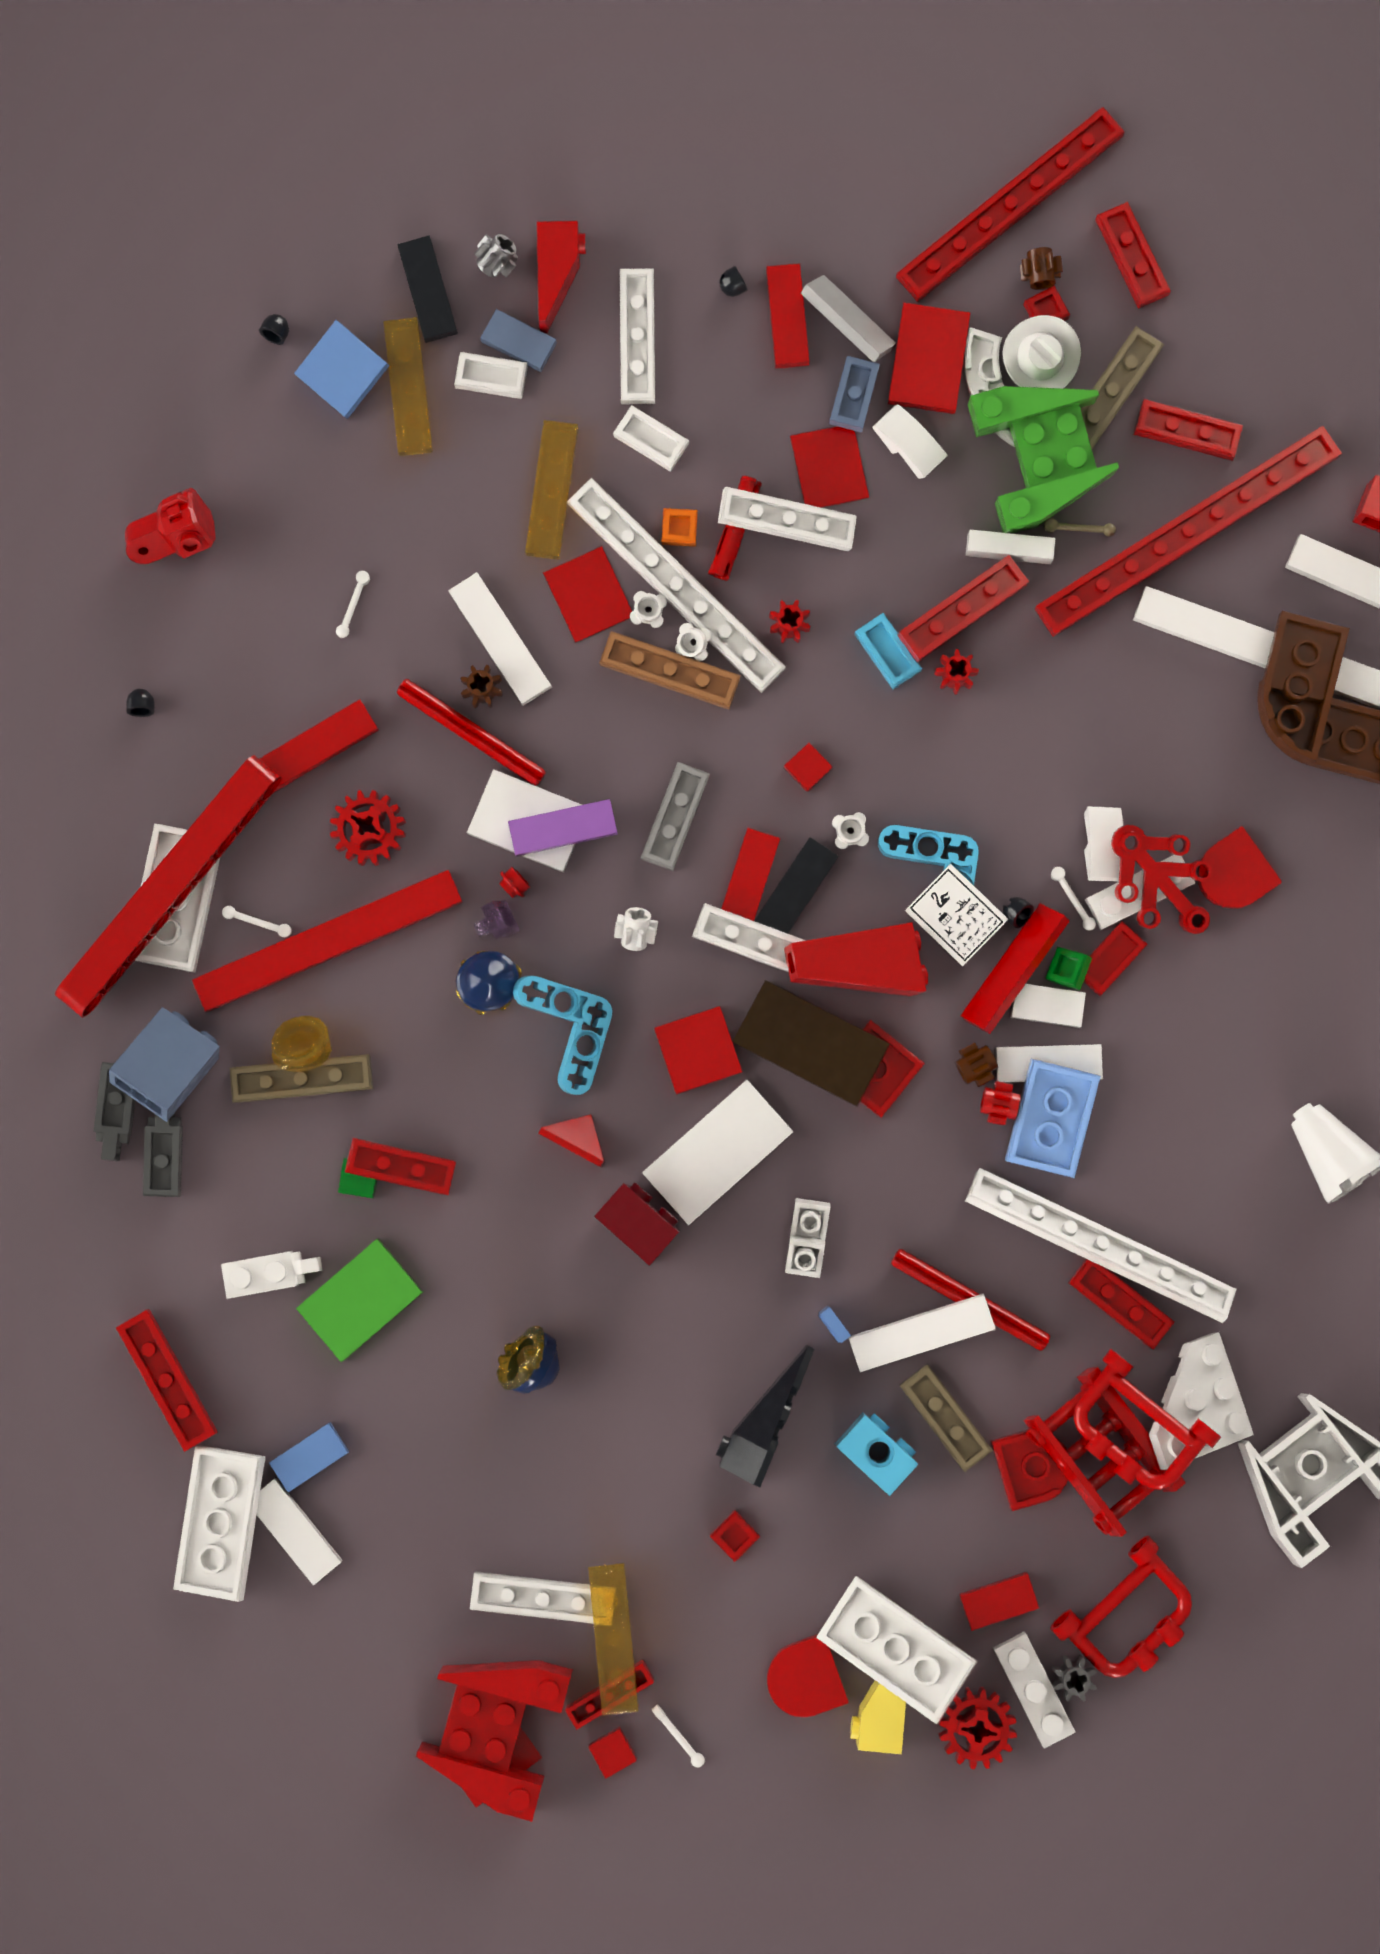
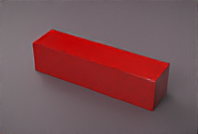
[565,1659,654,1730]

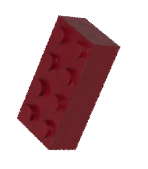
[594,1183,680,1266]

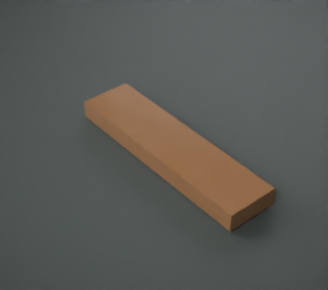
[599,631,741,710]

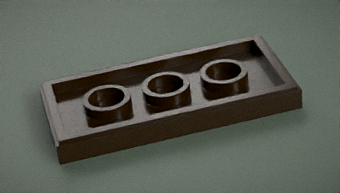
[733,980,890,1107]

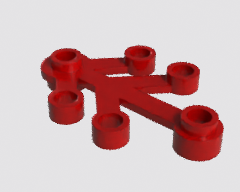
[1111,825,1213,934]

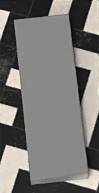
[801,275,897,362]
[641,762,710,871]

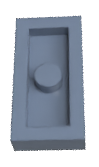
[829,356,880,432]

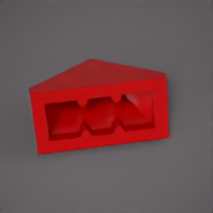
[538,1114,605,1168]

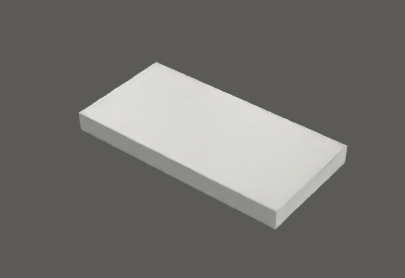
[135,823,220,973]
[642,1080,793,1225]
[173,1445,265,1602]
[816,1576,977,1724]

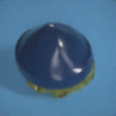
[455,950,522,1015]
[496,1325,560,1394]

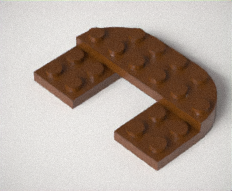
[1257,611,1380,784]

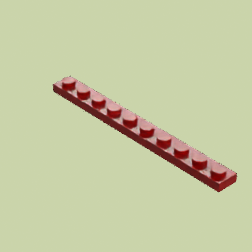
[1034,426,1342,637]

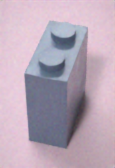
[109,1007,220,1122]

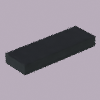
[397,235,458,343]
[755,837,839,934]

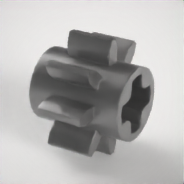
[474,234,518,277]
[1052,1655,1097,1702]

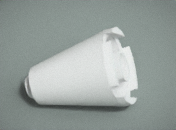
[1291,1103,1380,1204]

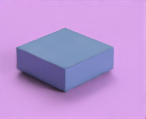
[818,1306,851,1343]

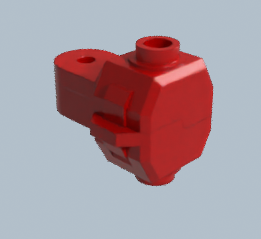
[125,487,216,564]

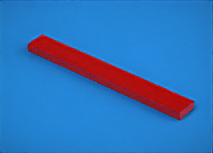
[896,107,1125,302]
[192,870,463,1012]

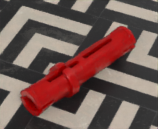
[708,476,762,581]

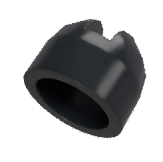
[719,266,748,297]
[259,314,289,345]
[126,688,155,717]
[1003,897,1034,928]

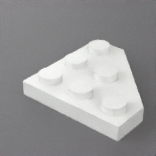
[1149,1332,1254,1470]

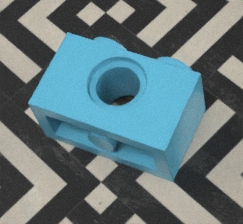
[834,1412,918,1496]

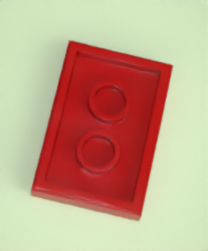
[888,302,971,414]

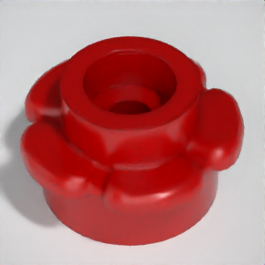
[499,866,531,898]

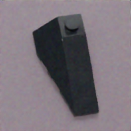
[716,1345,814,1487]

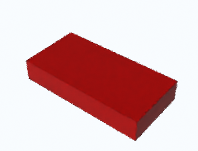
[1084,921,1148,996]
[959,1572,1039,1631]

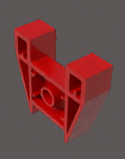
[416,1660,573,1822]

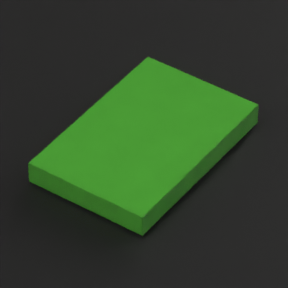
[296,1239,423,1362]

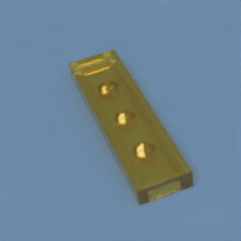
[383,317,433,456]
[525,420,578,560]
[588,1563,639,1716]

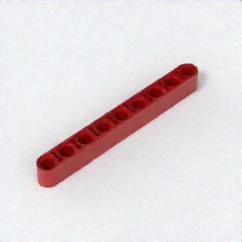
[55,755,282,1018]

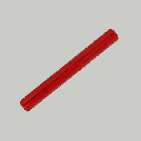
[397,679,545,786]
[891,1249,1051,1351]

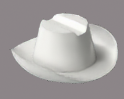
[1003,315,1081,389]

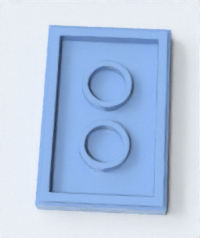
[1005,1058,1101,1178]

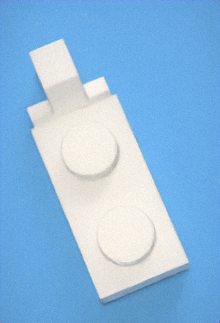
[221,1251,323,1299]

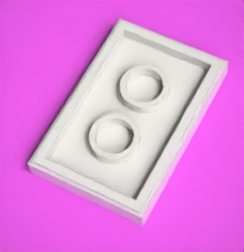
[467,769,582,873]

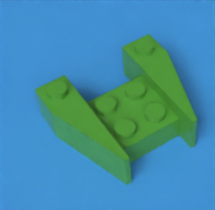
[968,386,1119,534]

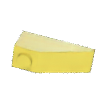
[850,1680,906,1755]

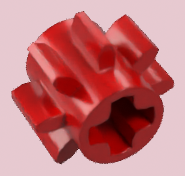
[769,599,811,644]
[934,649,979,695]
[980,1081,1020,1126]

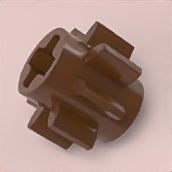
[1020,247,1063,290]
[460,665,503,708]
[955,1042,999,1087]

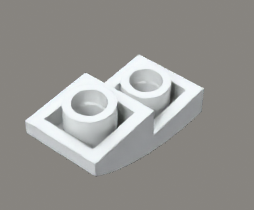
[872,404,948,479]
[1084,806,1123,882]
[785,1198,830,1278]

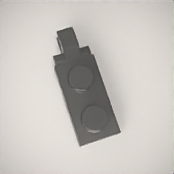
[93,1062,136,1161]
[143,1113,183,1197]

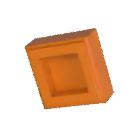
[661,508,698,547]

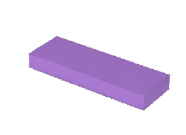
[508,799,618,857]

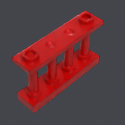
[1023,1367,1186,1537]

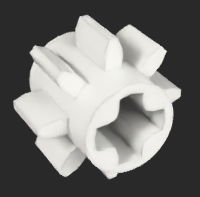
[614,907,658,951]

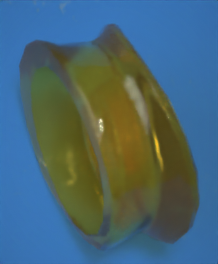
[271,1016,332,1072]

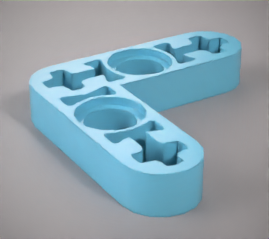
[878,825,979,886]
[513,976,612,1095]

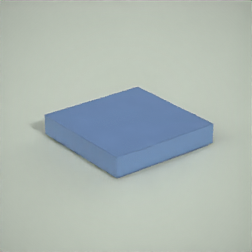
[294,320,390,419]

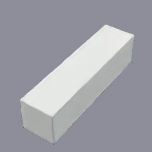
[966,529,1055,565]

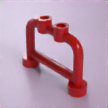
[1073,1349,1221,1490]
[1050,1535,1192,1678]

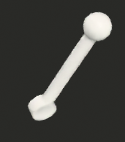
[336,571,370,638]
[1051,867,1096,931]
[222,905,292,938]
[652,1704,705,1767]

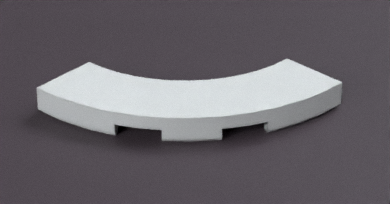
[964,327,1015,447]

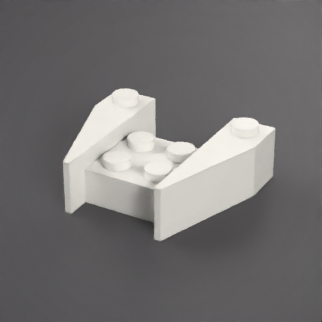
[1237,1393,1380,1568]

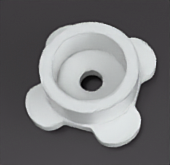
[630,591,667,628]
[675,623,712,661]
[832,812,869,849]

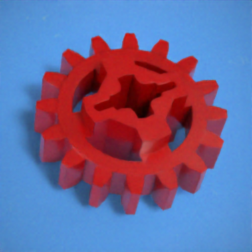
[330,790,406,866]
[938,1687,1017,1770]

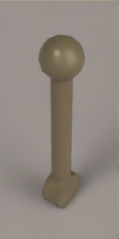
[1044,518,1116,537]

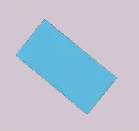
[854,613,922,690]

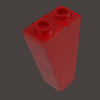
[784,922,928,996]

